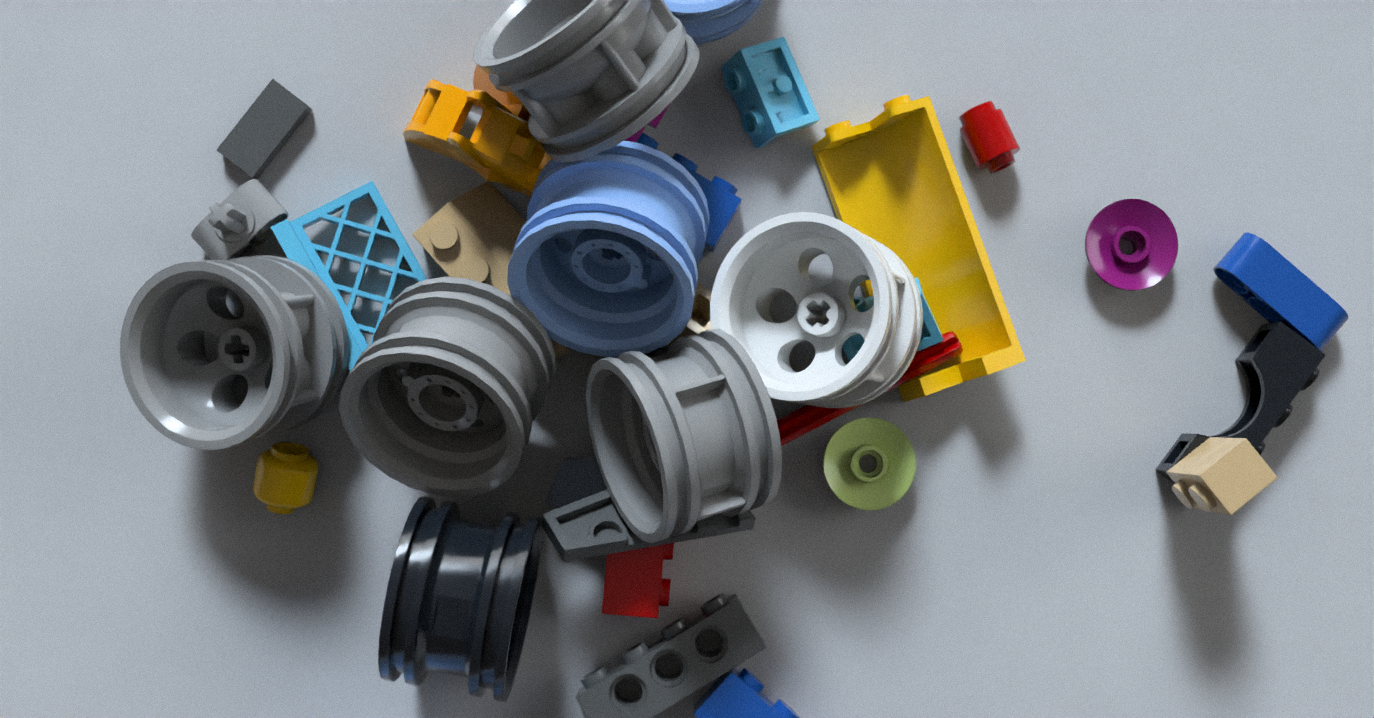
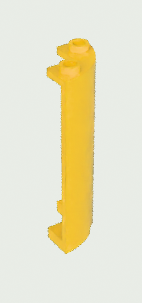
[811,95,1026,402]

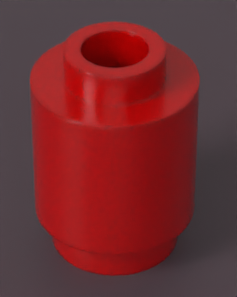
[959,101,1020,174]

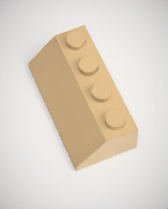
[412,181,572,363]

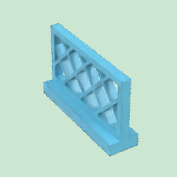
[271,181,427,371]

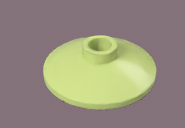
[823,418,916,510]

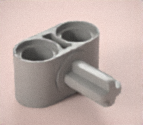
[191,179,289,261]

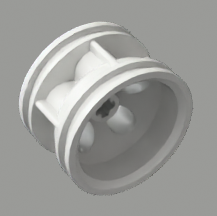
[710,212,923,408]

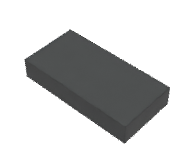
[217,79,313,179]

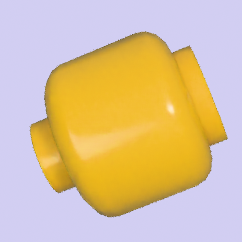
[253,442,319,514]

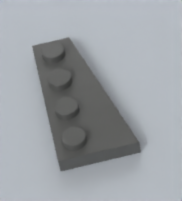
[541,489,756,562]

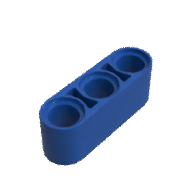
[1213,233,1349,351]

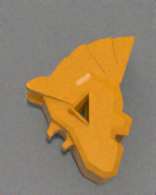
[403,78,551,198]

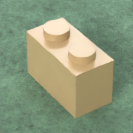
[1166,437,1278,515]

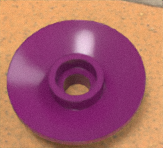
[1085,199,1178,291]

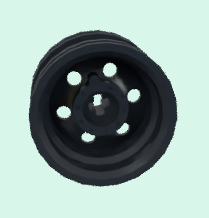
[378,496,543,702]

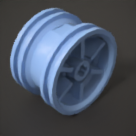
[507,140,710,357]

